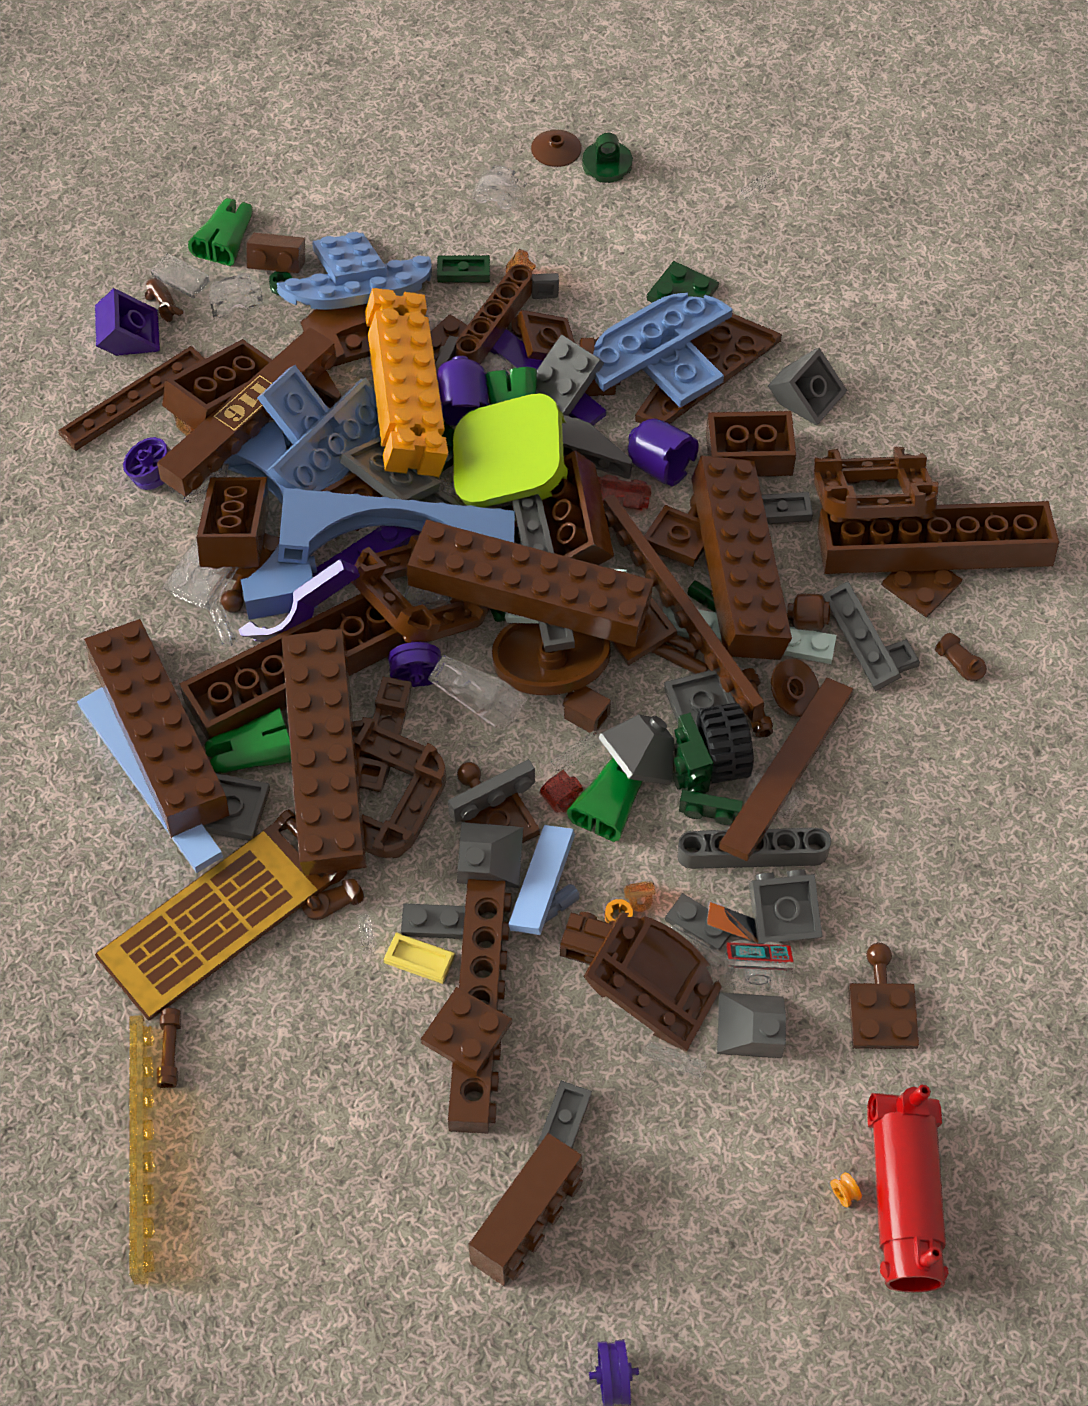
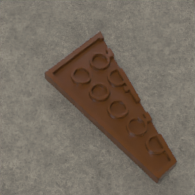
[635,313,782,424]

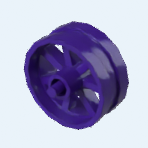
[123,437,171,490]
[388,642,443,687]
[589,1339,639,1406]

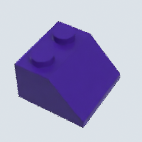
[95,288,160,356]

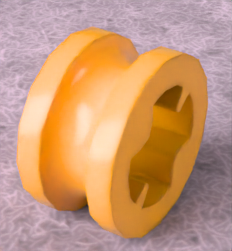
[605,899,633,923]
[830,1172,862,1208]

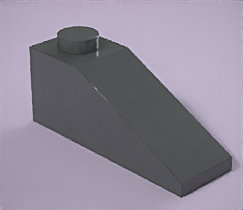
[562,415,632,479]

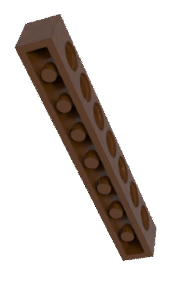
[448,879,512,1134]

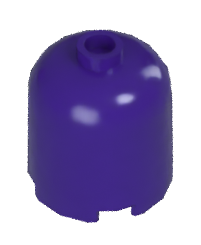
[436,356,489,425]
[627,418,699,487]

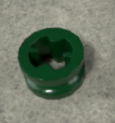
[269,271,292,295]

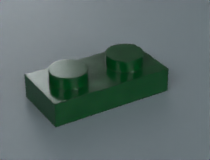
[437,255,490,283]
[679,790,743,825]

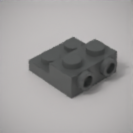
[749,869,823,944]

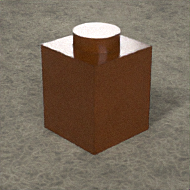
[562,686,611,735]

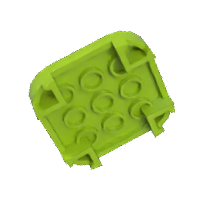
[453,393,568,508]

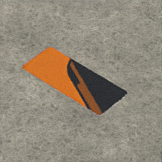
[707,902,758,943]

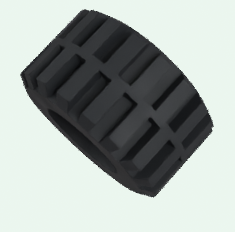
[696,702,754,784]

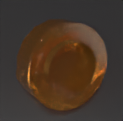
[623,881,656,912]

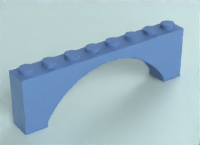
[221,422,318,620]
[278,488,515,564]

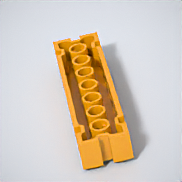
[365,288,448,477]

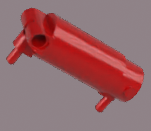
[867,1084,949,1293]

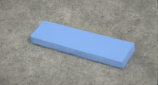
[509,825,575,935]

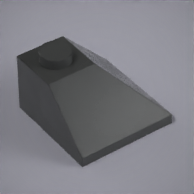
[768,348,847,425]
[598,714,674,785]
[457,822,523,888]
[717,992,786,1059]

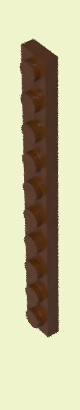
[604,494,764,723]

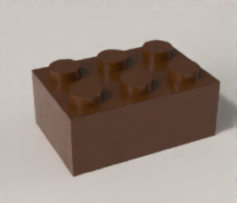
[706,411,796,476]

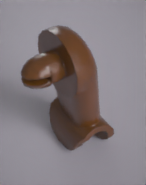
[145,278,184,322]
[935,633,987,682]
[302,878,364,920]

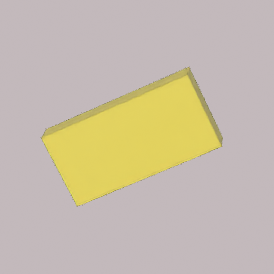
[384,933,455,984]

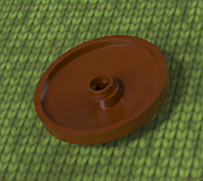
[492,623,611,696]

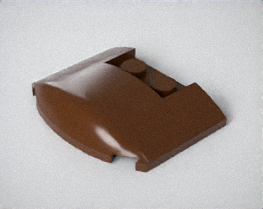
[300,304,370,367]
[583,913,722,1051]

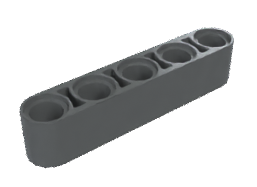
[677,828,831,869]

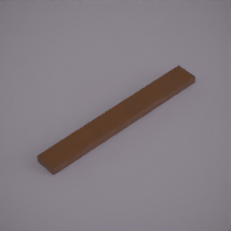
[719,677,854,861]

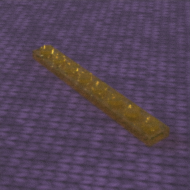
[129,1015,155,1284]

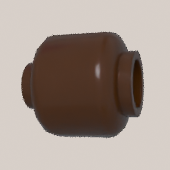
[787,593,830,632]

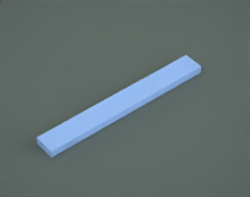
[77,687,223,873]

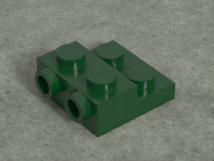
[673,713,713,794]

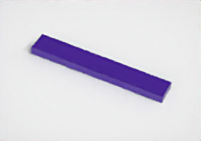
[490,329,607,426]

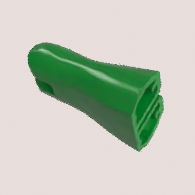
[188,198,253,267]
[486,367,537,405]
[204,708,291,774]
[567,758,643,842]

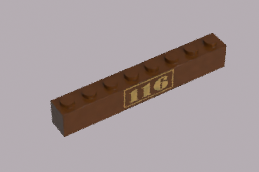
[157,327,336,497]

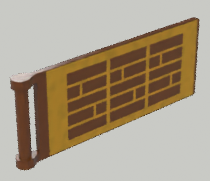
[95,809,347,1021]

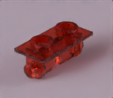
[598,475,652,511]

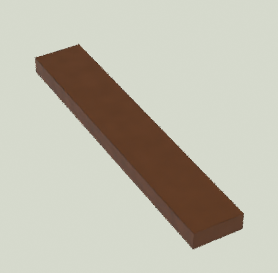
[58,346,205,451]

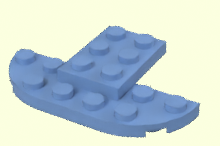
[277,232,432,309]
[593,293,733,408]
[257,365,380,491]

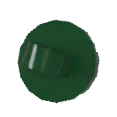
[582,133,633,183]

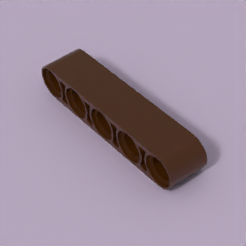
[456,264,532,364]

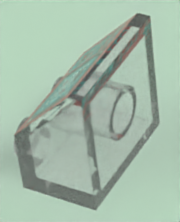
[723,940,794,993]

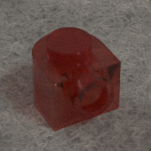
[539,769,583,813]

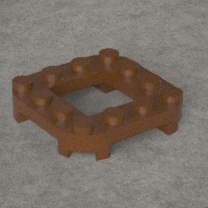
[813,447,939,522]
[351,535,490,643]
[353,717,447,858]

